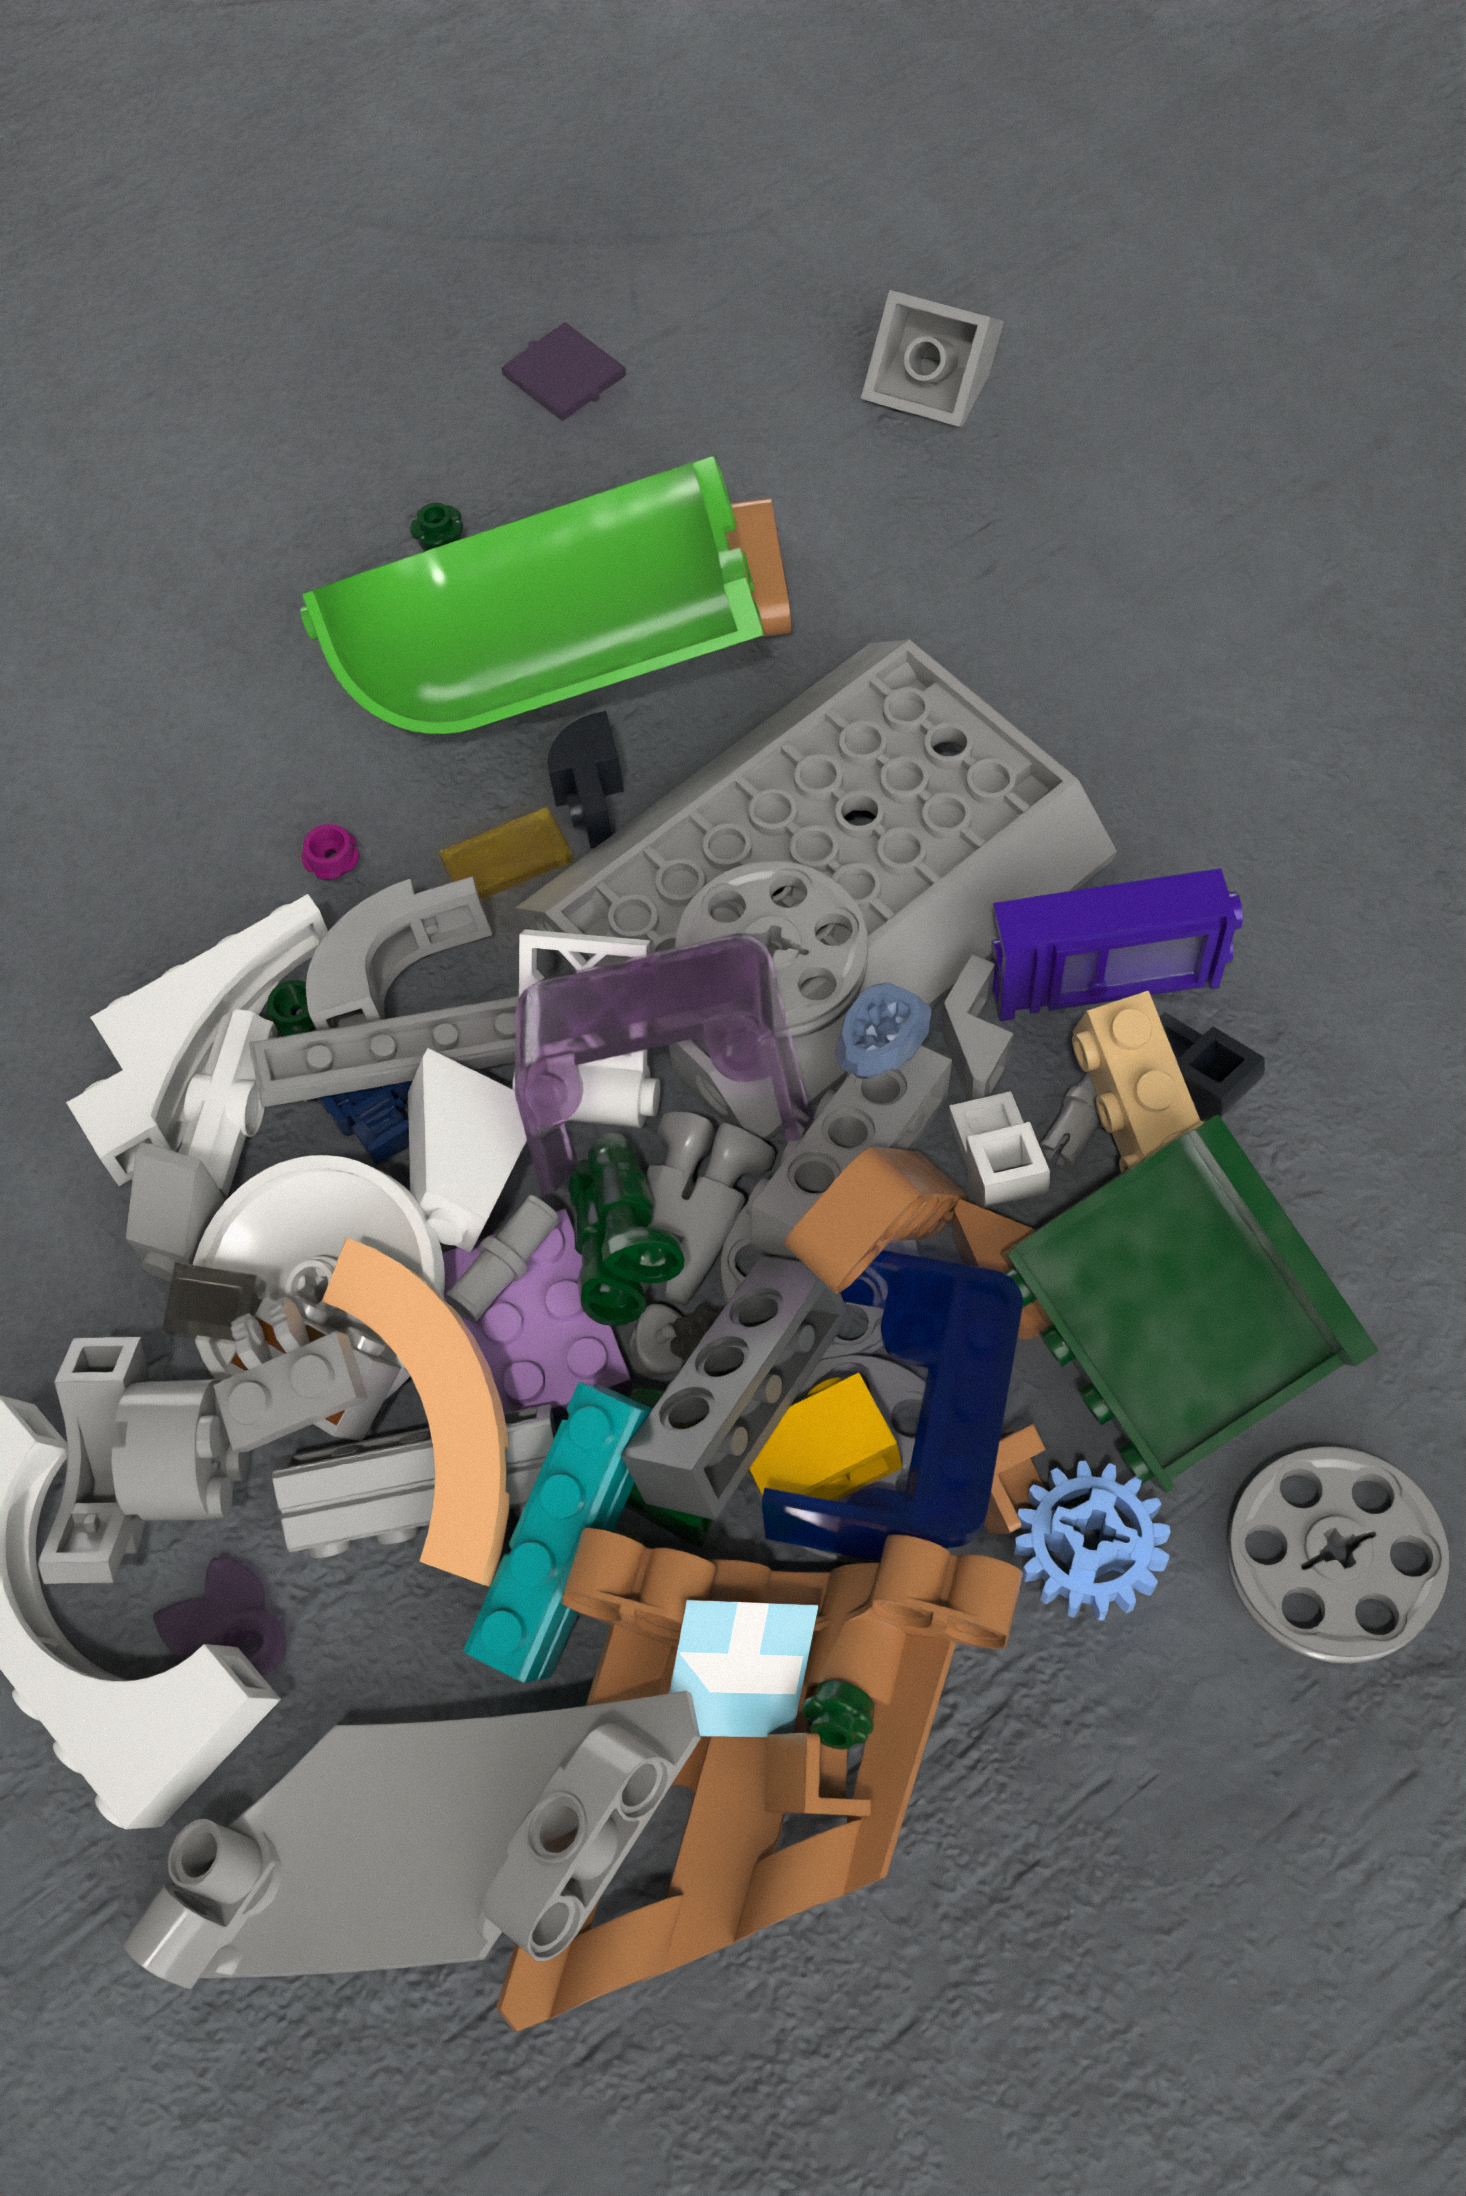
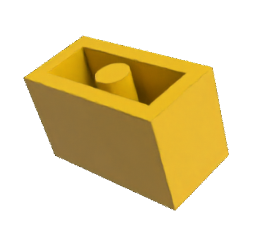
[748,1372,903,1530]

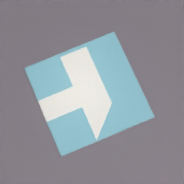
[669,1600,818,1737]

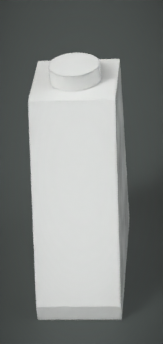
[408,1048,544,1253]

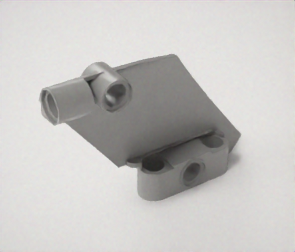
[123,1690,701,1990]

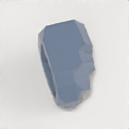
[835,982,931,1079]

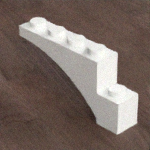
[66,894,328,1186]

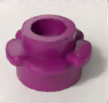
[301,824,360,880]

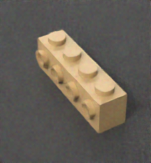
[1072,990,1200,1174]

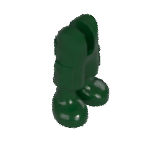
[568,1132,685,1326]

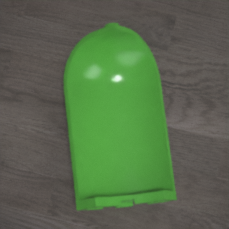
[300,454,764,734]

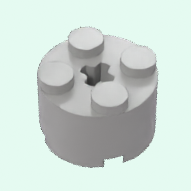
[111,1379,250,1521]

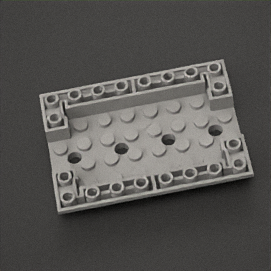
[515,639,1117,1143]

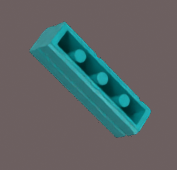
[463,1382,653,1683]

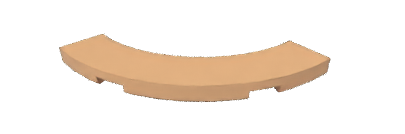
[322,1238,510,1587]

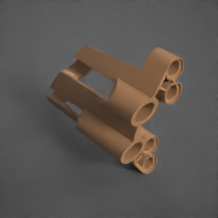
[496,1528,1023,2033]

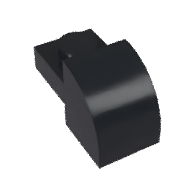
[548,711,624,849]
[1159,1012,1265,1121]

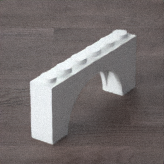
[0,1395,281,1829]

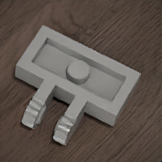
[213,1296,368,1453]

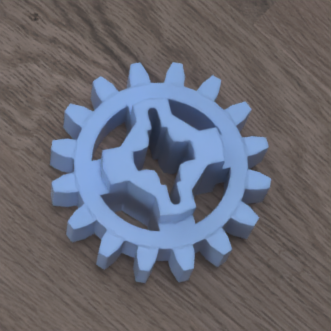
[1013,1461,1171,1621]

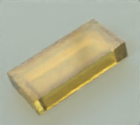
[438,807,573,900]

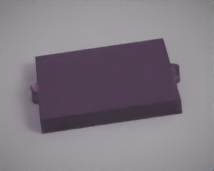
[501,322,626,421]

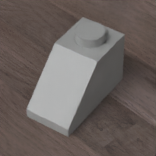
[126,1142,226,1282]

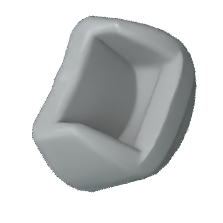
[629,1304,685,1377]

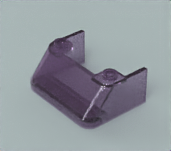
[515,933,811,1195]

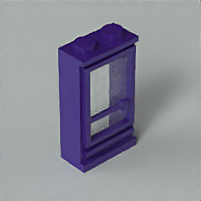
[991,868,1243,1021]

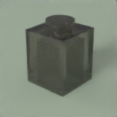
[162,1263,274,1345]

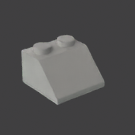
[861,290,1004,427]

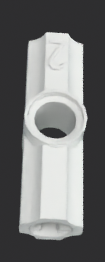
[178,1009,278,1198]

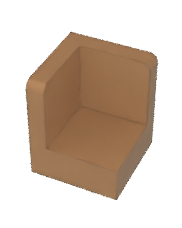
[952,1424,1046,1534]
[765,1733,871,1816]

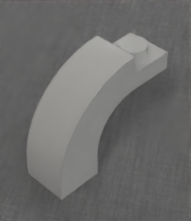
[306,876,492,1031]
[38,1337,150,1584]

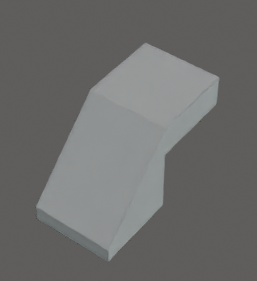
[942,954,1013,1101]

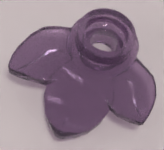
[153,1558,287,1677]

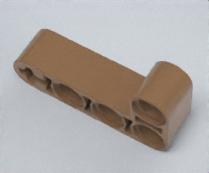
[784,1146,969,1294]

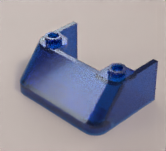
[761,1250,1023,1560]

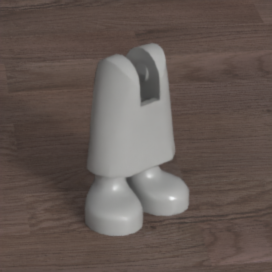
[640,1112,776,1306]

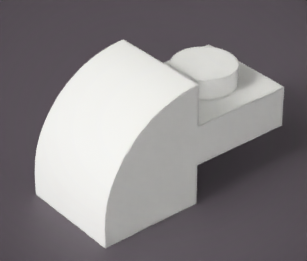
[949,1091,1050,1209]

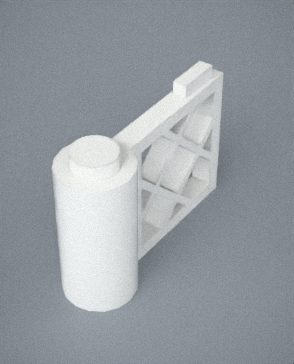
[512,929,662,1128]

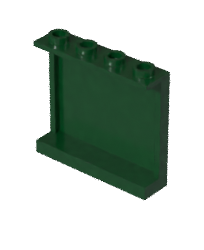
[1000,1114,1379,1493]

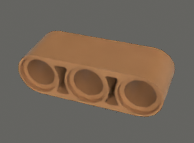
[728,497,791,639]

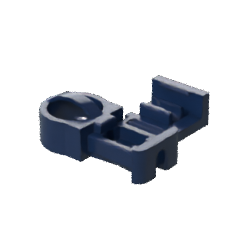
[319,1081,413,1165]

